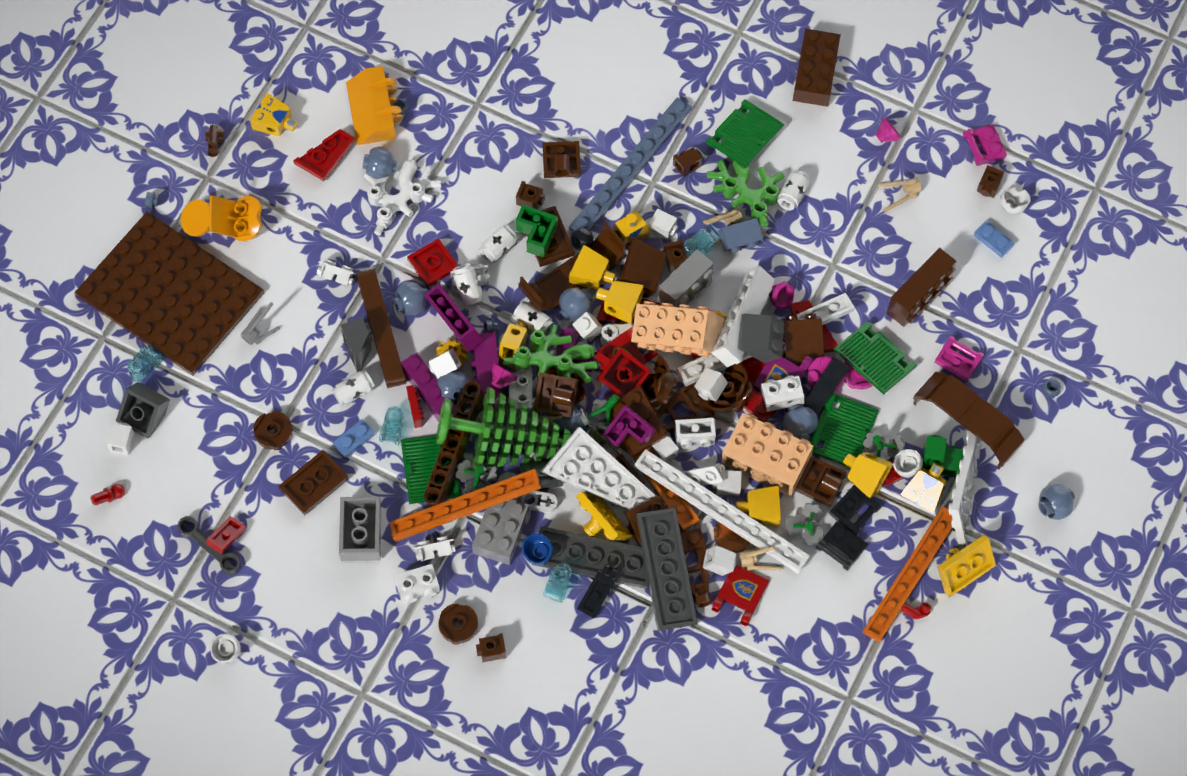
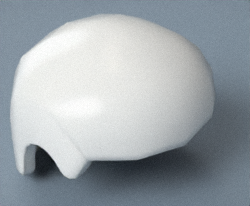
[1000,187,1031,214]
[893,449,923,478]
[210,633,241,664]

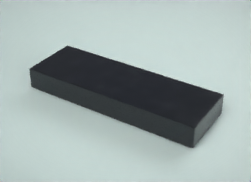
[803,356,850,415]

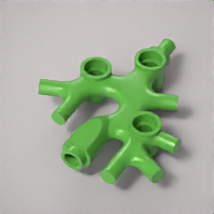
[707,160,784,227]
[503,324,597,383]

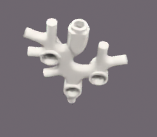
[364,159,441,236]

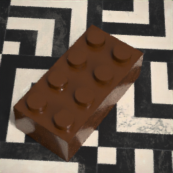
[792,28,841,107]
[887,247,957,327]

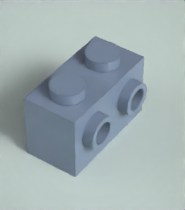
[718,218,763,253]

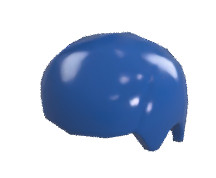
[522,533,553,565]

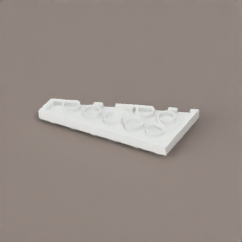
[541,427,666,510]
[949,432,982,549]

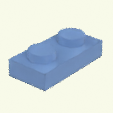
[974,220,1015,258]
[333,419,375,459]

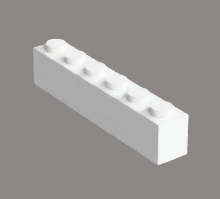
[712,265,775,367]

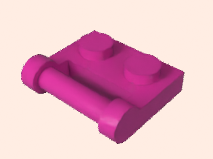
[963,124,1007,166]
[934,336,984,381]

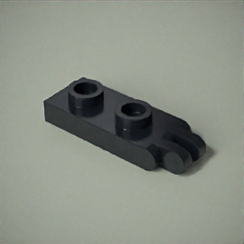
[577,564,617,619]

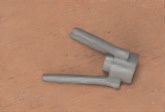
[240,302,280,345]

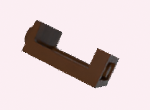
[616,238,667,298]
[781,313,824,366]

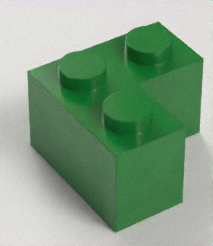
[516,205,558,258]
[921,435,963,478]

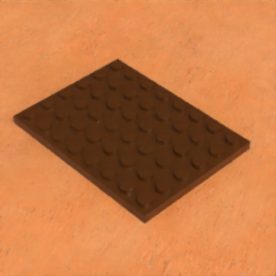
[74,212,265,376]

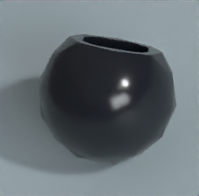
[570,227,594,251]

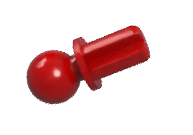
[90,484,125,505]

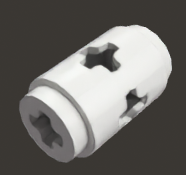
[778,170,809,210]
[478,225,517,264]
[453,263,483,305]
[513,301,554,336]
[332,370,375,406]

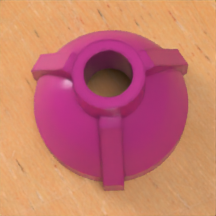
[875,117,901,143]
[769,281,794,309]
[491,363,518,389]

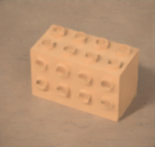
[631,301,724,357]
[722,413,813,497]

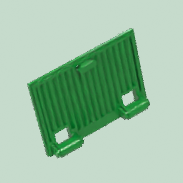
[706,99,785,168]
[833,322,917,395]
[810,393,879,468]
[401,435,461,504]

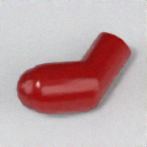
[901,602,932,619]

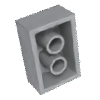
[658,250,714,307]
[339,497,381,561]
[472,499,529,565]

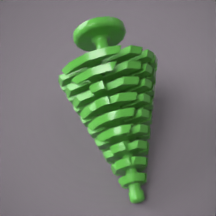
[436,387,570,470]

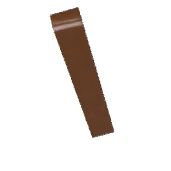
[356,268,406,389]
[424,381,485,507]

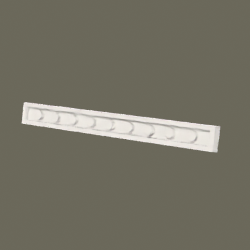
[677,293,855,387]
[634,449,809,573]

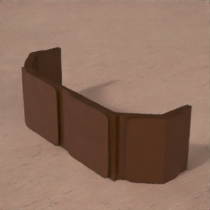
[518,221,627,311]
[913,372,1025,470]

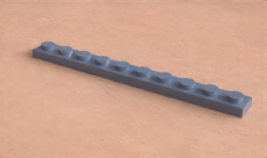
[569,97,692,232]

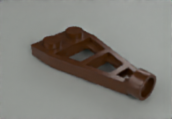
[656,382,715,432]
[680,528,712,608]

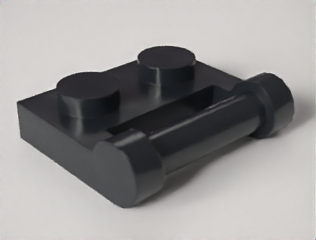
[829,485,881,536]
[816,521,868,571]

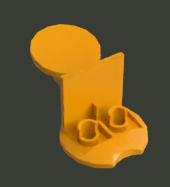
[181,195,263,242]

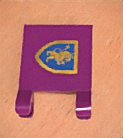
[754,342,812,389]

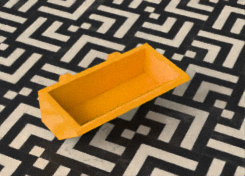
[346,66,402,145]

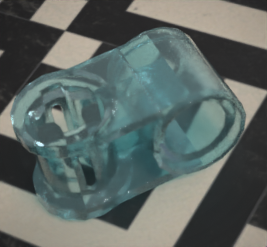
[684,228,718,257]
[127,345,163,382]
[379,406,404,446]
[543,562,572,603]

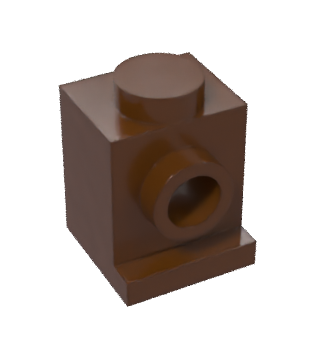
[673,147,702,178]
[977,165,1004,198]
[516,181,545,210]
[663,240,688,272]
[476,633,506,662]

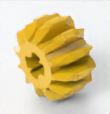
[436,337,468,367]

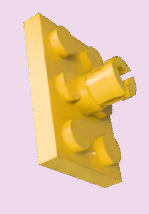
[576,491,633,541]
[937,535,996,597]

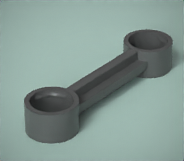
[178,516,241,576]

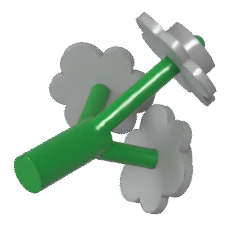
[580,394,619,432]
[863,430,905,461]
[455,460,498,493]
[785,503,825,545]

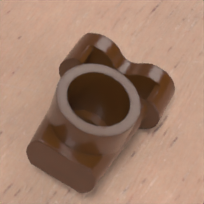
[205,125,224,157]

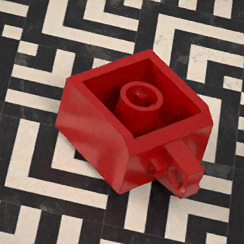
[594,348,651,397]

